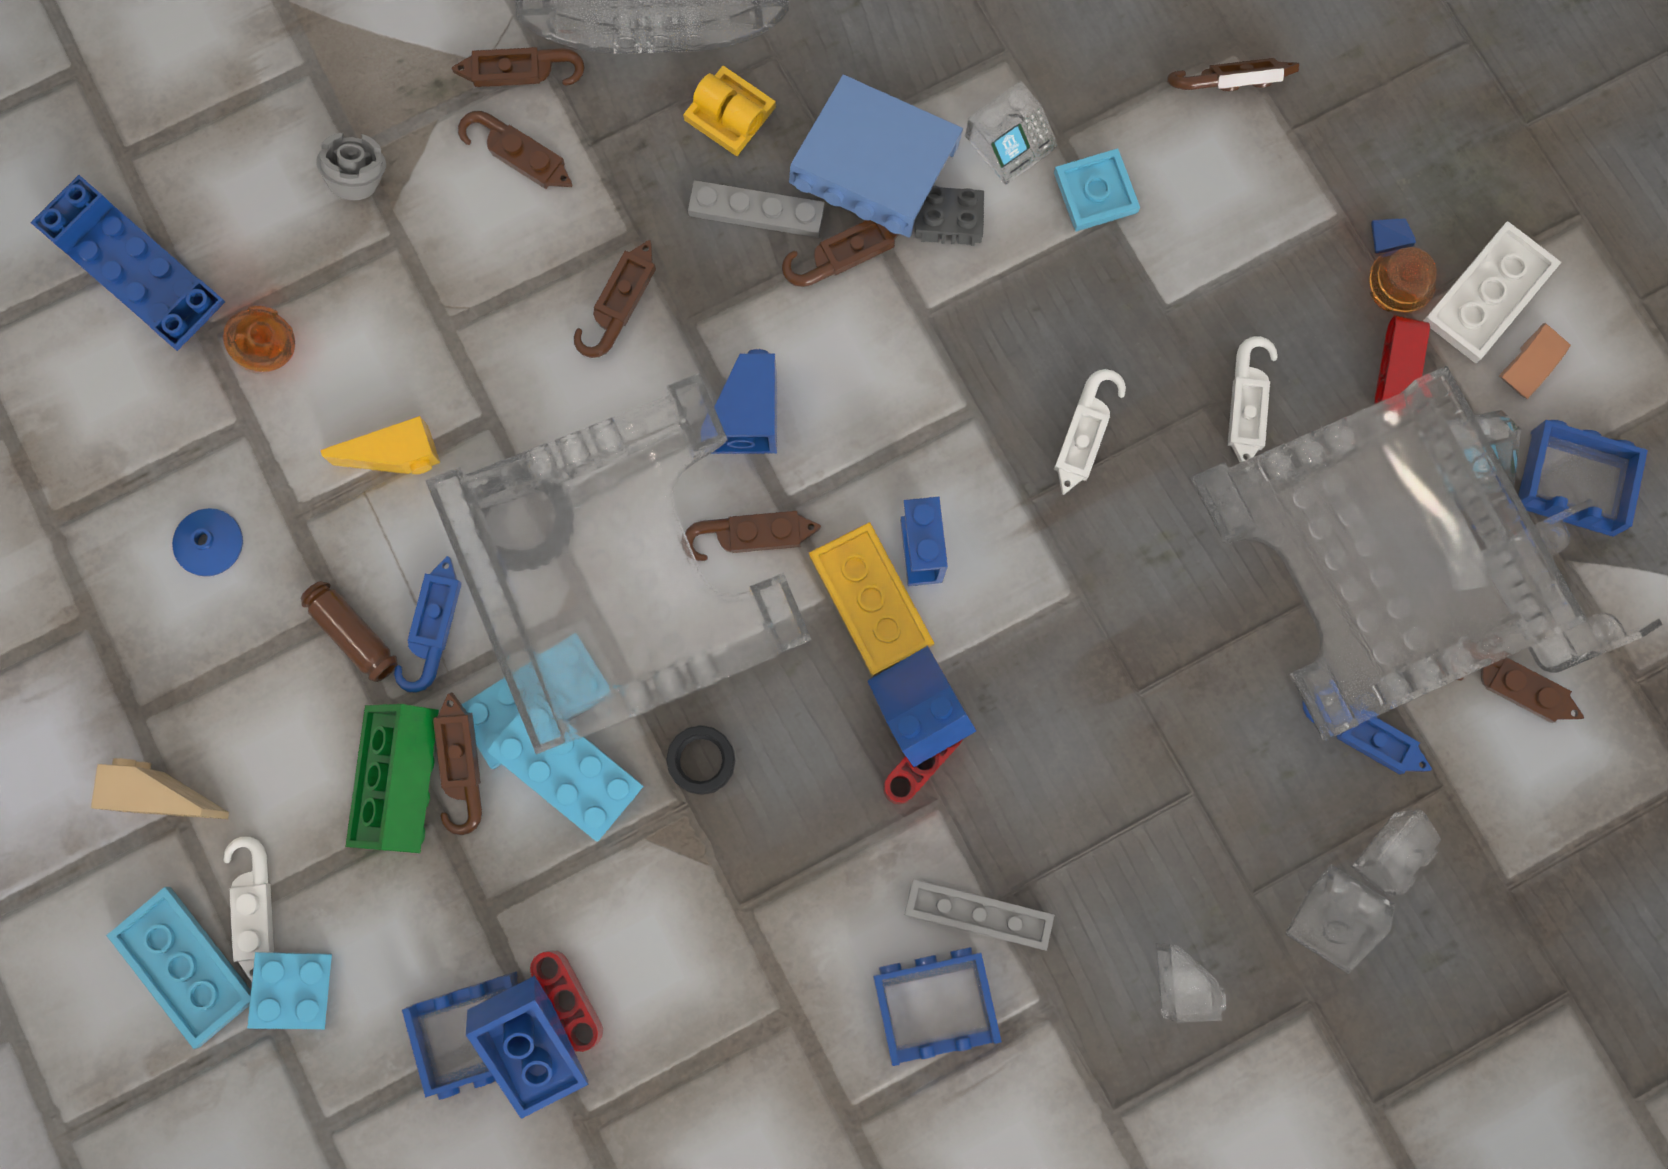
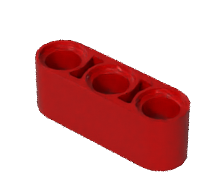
[1374,315,1430,416]
[883,739,963,804]
[530,950,603,1052]

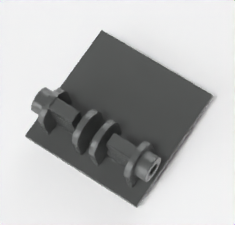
[915,186,984,246]

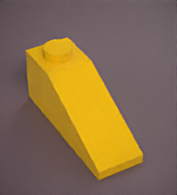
[320,416,440,475]

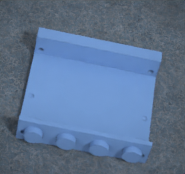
[789,75,963,238]

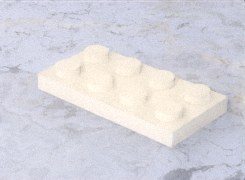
[1423,221,1562,363]

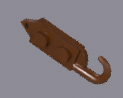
[452,47,585,87]
[1167,58,1299,91]
[458,111,573,189]
[782,220,899,287]
[574,240,656,358]
[683,511,821,561]
[1446,642,1584,723]
[433,692,482,835]

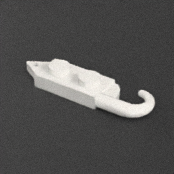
[1227,336,1277,468]
[1054,369,1126,495]
[223,836,274,982]

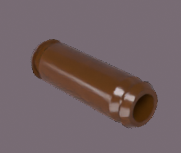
[301,581,398,682]

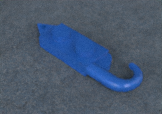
[394,556,462,693]
[1302,684,1432,775]

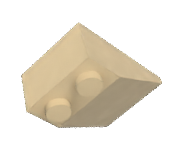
[91,758,229,819]

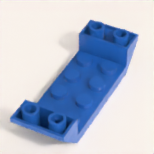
[30,175,225,351]

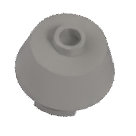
[316,133,386,200]

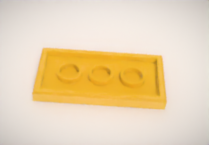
[809,522,934,677]

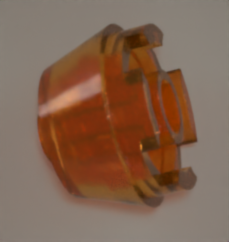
[1369,247,1437,313]
[223,306,295,374]

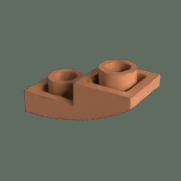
[1499,323,1571,399]

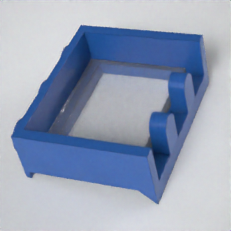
[1513,420,1648,537]
[873,947,1002,1066]
[402,971,518,1100]

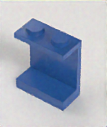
[900,496,948,586]

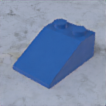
[868,646,976,767]
[466,976,589,1119]

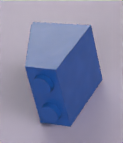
[704,349,777,454]

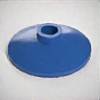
[172,508,243,576]

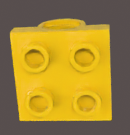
[683,66,776,156]

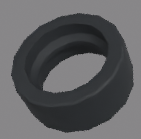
[666,725,736,795]

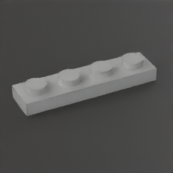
[688,180,825,238]
[904,879,1055,951]

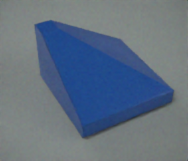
[1371,218,1416,253]

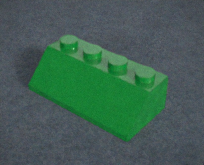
[345,704,439,853]

